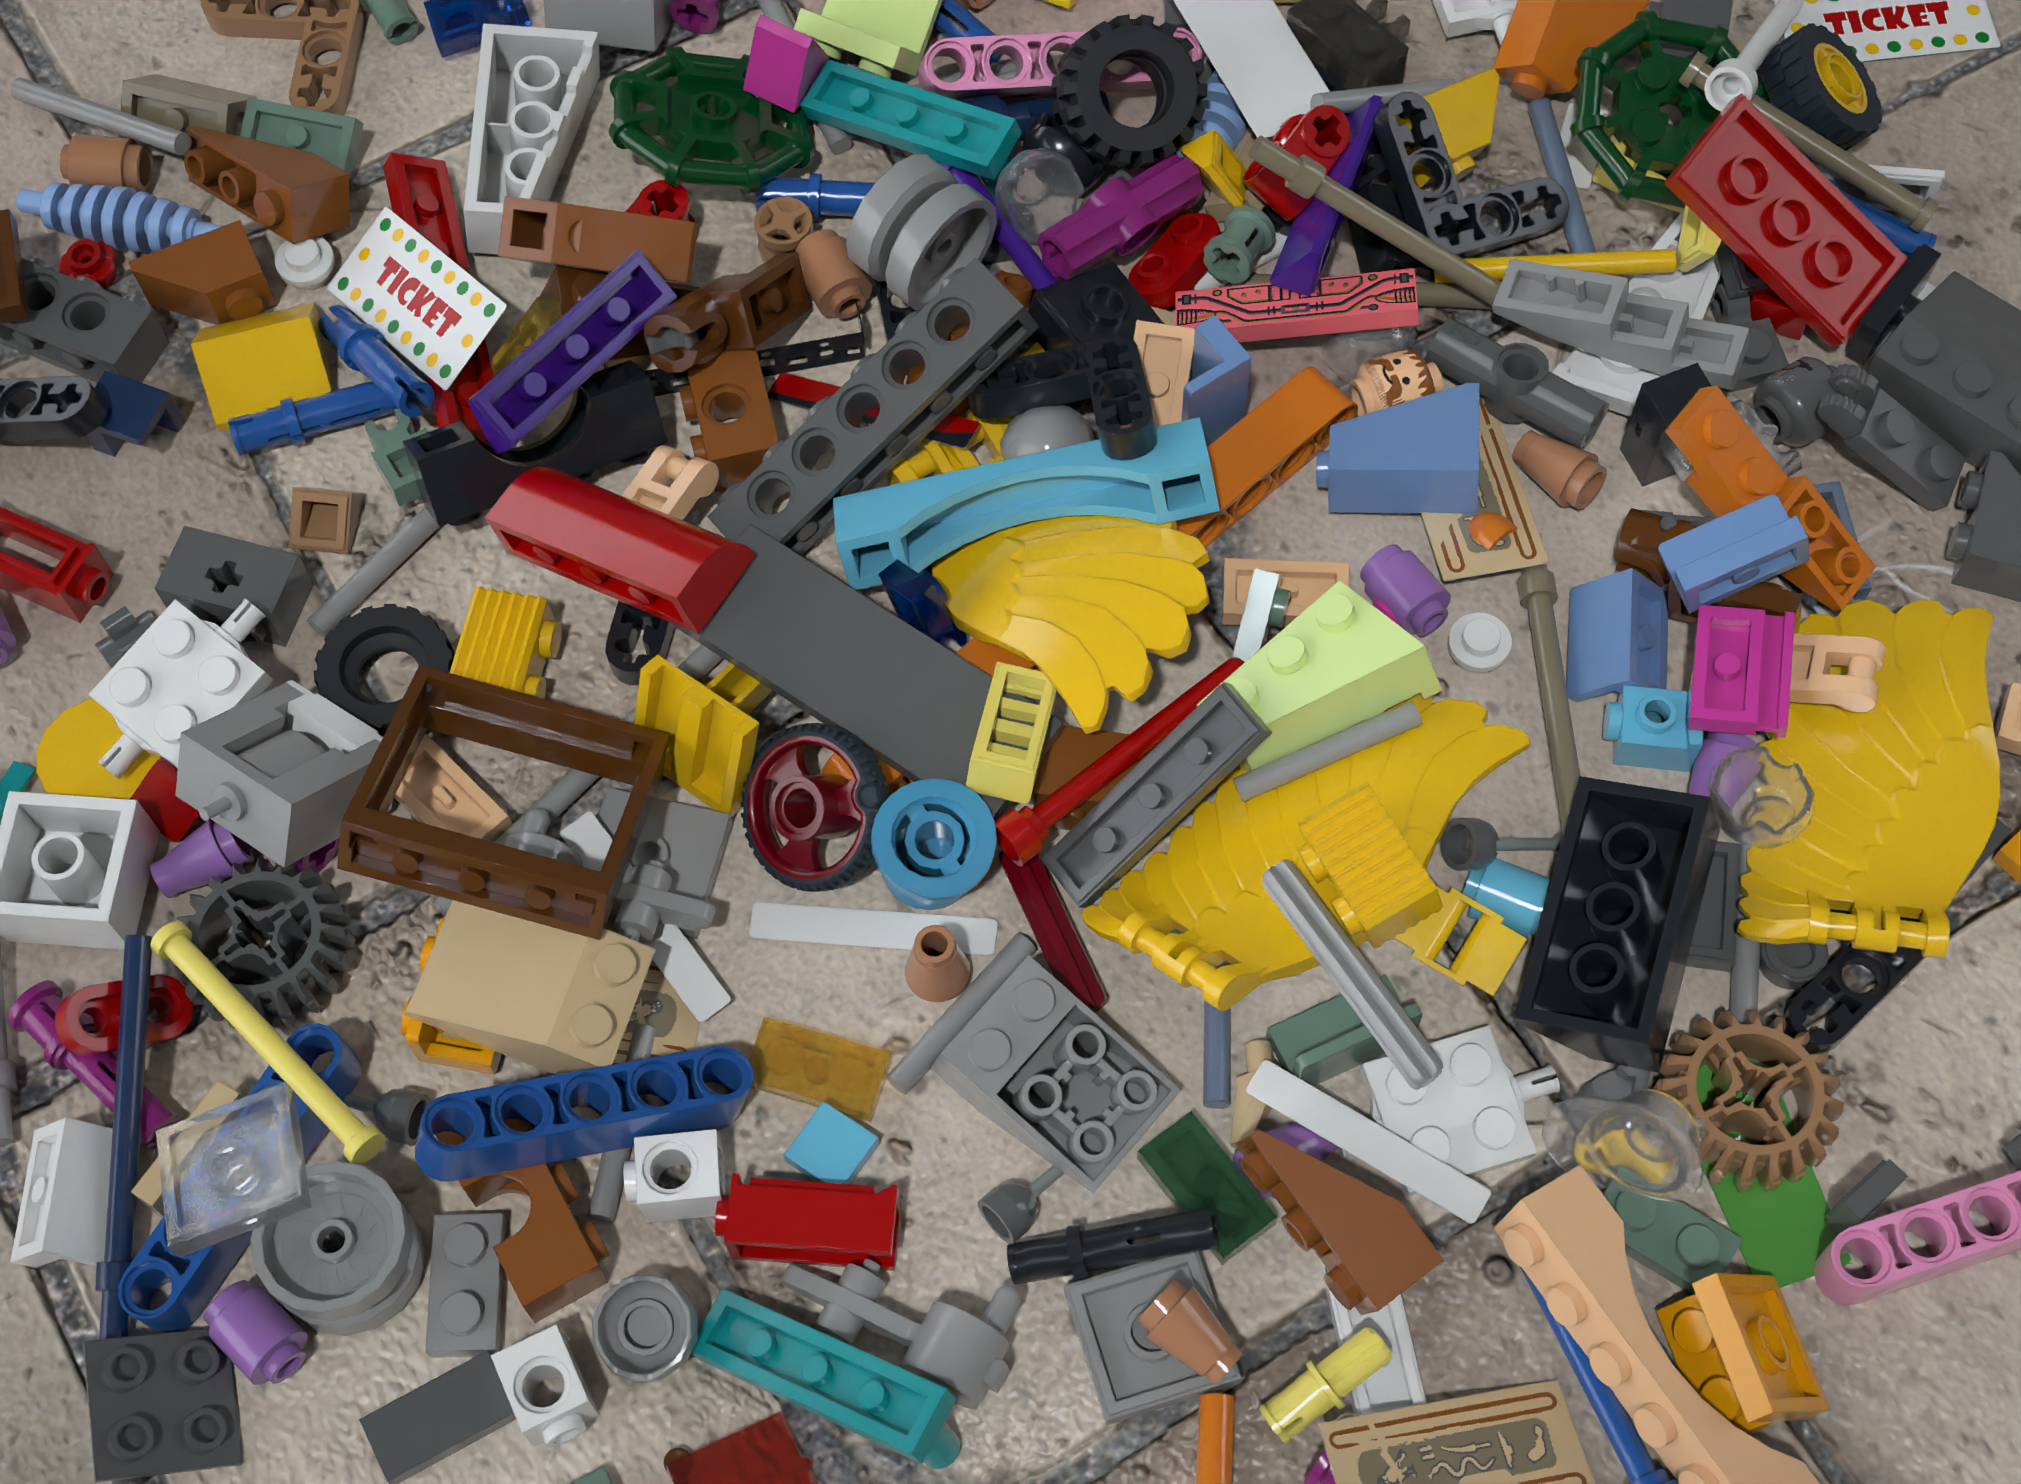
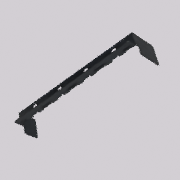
[604,301,865,396]

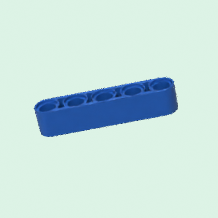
[118,1023,361,1333]
[415,1046,754,1181]

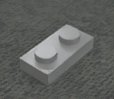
[425,1213,507,1358]

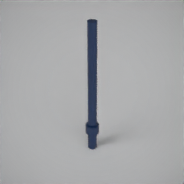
[95,935,153,1339]

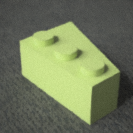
[1196,580,1442,772]

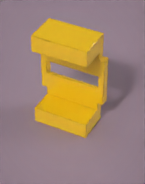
[1393,885,1528,999]

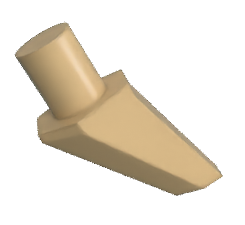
[1230,1040,1273,1148]

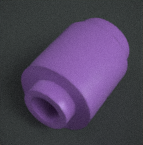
[1360,544,1451,636]
[204,1280,308,1385]

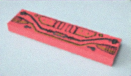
[1175,268,1419,343]

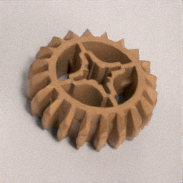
[1653,1008,1844,1193]

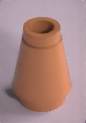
[1512,430,1607,510]
[905,925,970,1002]
[1137,1278,1243,1385]

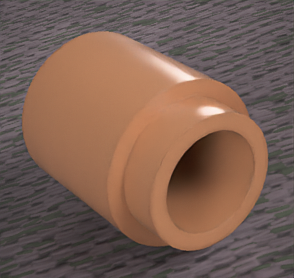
[60,134,153,192]
[796,229,872,319]

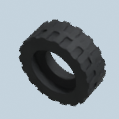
[313,604,455,737]

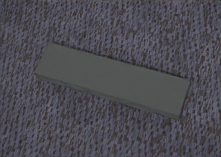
[1041,682,1272,908]

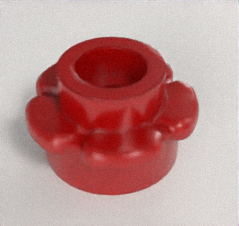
[59,239,117,289]

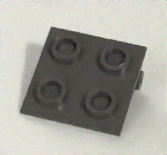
[83,1329,242,1484]

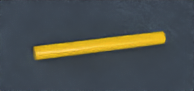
[1434,249,1676,284]

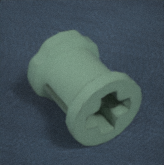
[1203,205,1276,284]

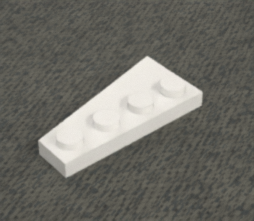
[1552,212,1722,417]

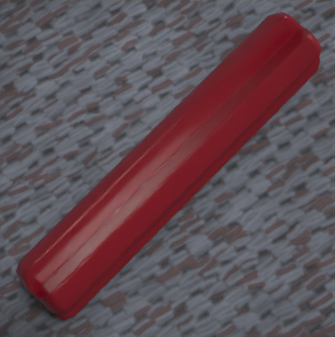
[999,851,1107,1013]

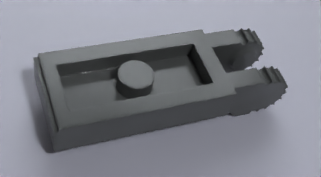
[1817,363,1966,512]

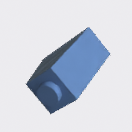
[1316,383,1479,514]

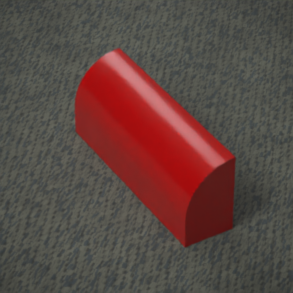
[485,466,756,634]

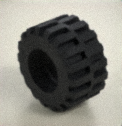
[1051,14,1207,171]

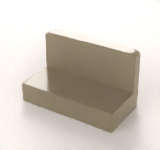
[119,74,257,142]

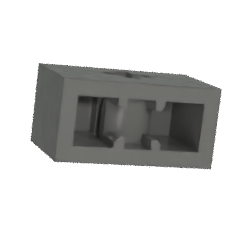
[154,526,314,647]

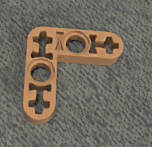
[201,0,365,115]

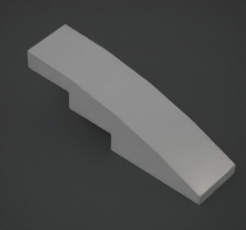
[1492,259,1750,390]

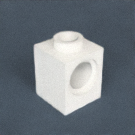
[623,1129,726,1223]
[491,1325,600,1447]

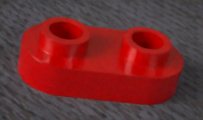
[1128,213,1221,309]
[55,974,193,1056]

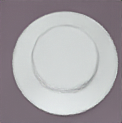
[275,236,335,291]
[1448,612,1512,674]

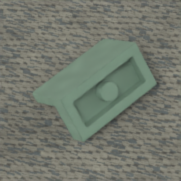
[1266,974,1423,1086]

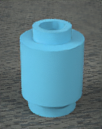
[1462,858,1550,938]

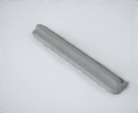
[1262,859,1443,1090]

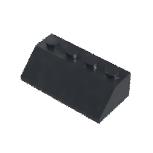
[1514,776,1720,1073]

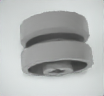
[846,154,997,311]
[250,1161,426,1336]

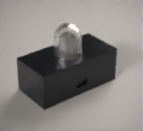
[1620,363,1712,487]

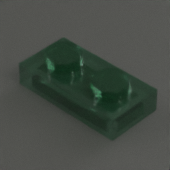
[1137,1111,1277,1265]

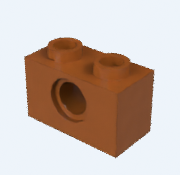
[678,348,779,493]

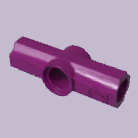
[1037,154,1205,281]

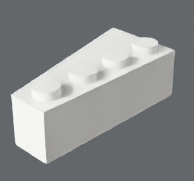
[464,23,600,254]

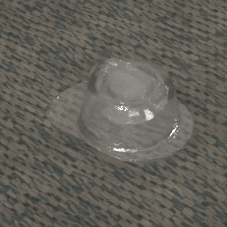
[1542,1089,1705,1202]

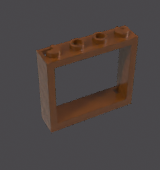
[337,665,670,940]

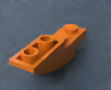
[1665,385,1876,611]

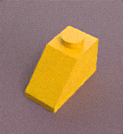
[1396,68,1500,188]

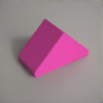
[743,14,831,113]

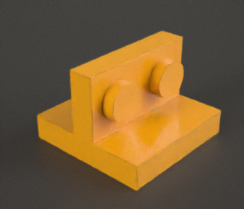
[1656,1273,1830,1435]

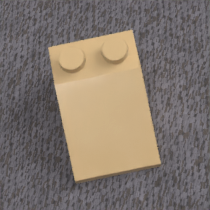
[404,900,656,1075]

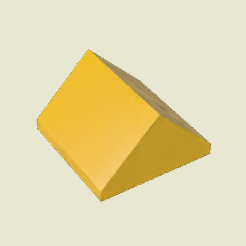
[191,302,334,431]

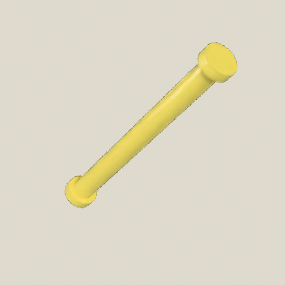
[150,920,386,1165]

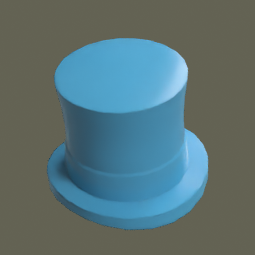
[871,778,997,910]

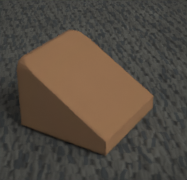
[288,487,364,554]

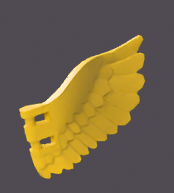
[886,412,1210,734]
[1737,599,2000,959]
[1081,693,1531,1011]

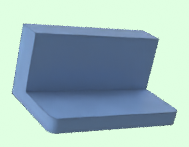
[1181,315,1252,446]
[1658,494,1810,614]
[1566,568,1668,702]

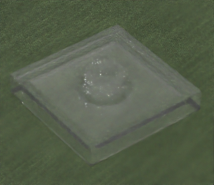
[156,1082,312,1257]

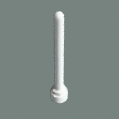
[1705,0,1805,111]

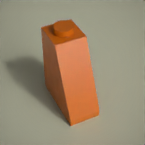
[1493,0,1650,99]

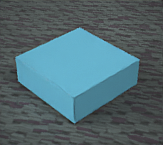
[784,1101,879,1184]

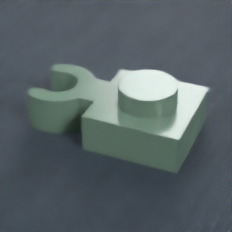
[365,408,428,507]

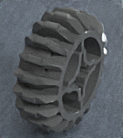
[174,856,355,1029]

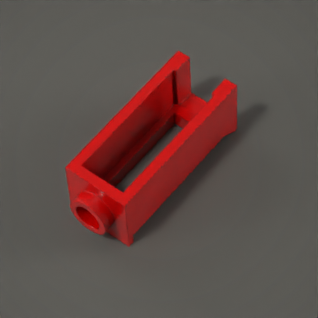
[0,507,114,623]
[715,1173,901,1271]

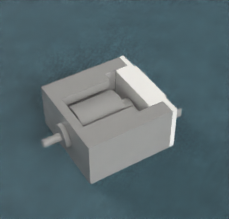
[175,680,392,868]

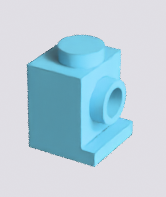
[1603,685,1703,772]

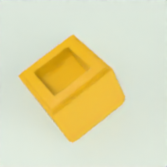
[1180,129,1246,208]

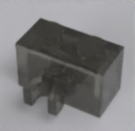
[1287,0,1411,90]

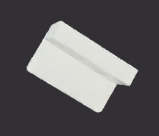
[10,1117,112,1268]

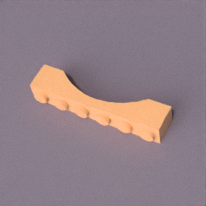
[1493,1164,1820,1484]

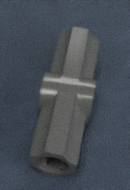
[1425,318,1609,449]

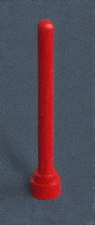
[995,657,1245,866]

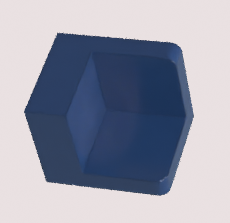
[86,370,184,457]

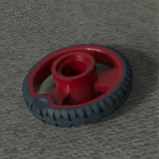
[741,723,889,892]

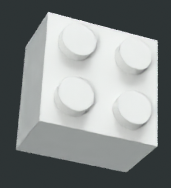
[0,791,160,950]

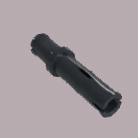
[1007,1207,1220,1284]

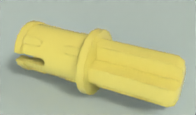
[1258,1327,1393,1445]

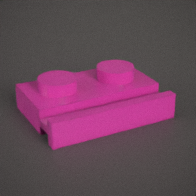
[1688,605,1795,738]

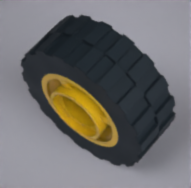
[1761,23,1882,151]

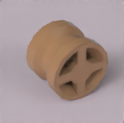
[754,197,813,263]

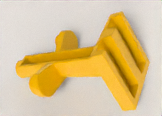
[634,654,772,818]

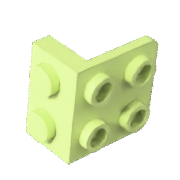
[794,0,943,79]

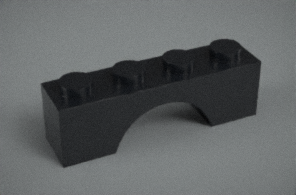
[402,360,668,527]

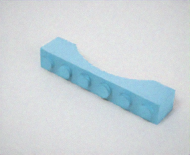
[833,417,1220,590]

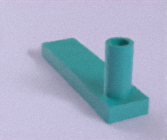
[800,59,1022,201]
[692,1289,960,1469]

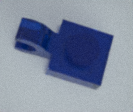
[424,0,531,58]
[878,559,967,647]

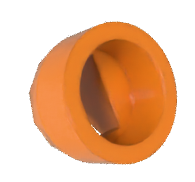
[1469,512,1519,550]

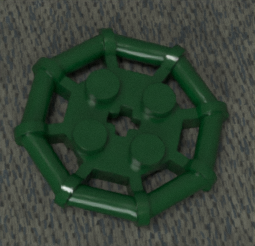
[1570,9,1771,208]
[609,46,814,195]

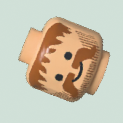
[1349,349,1444,417]

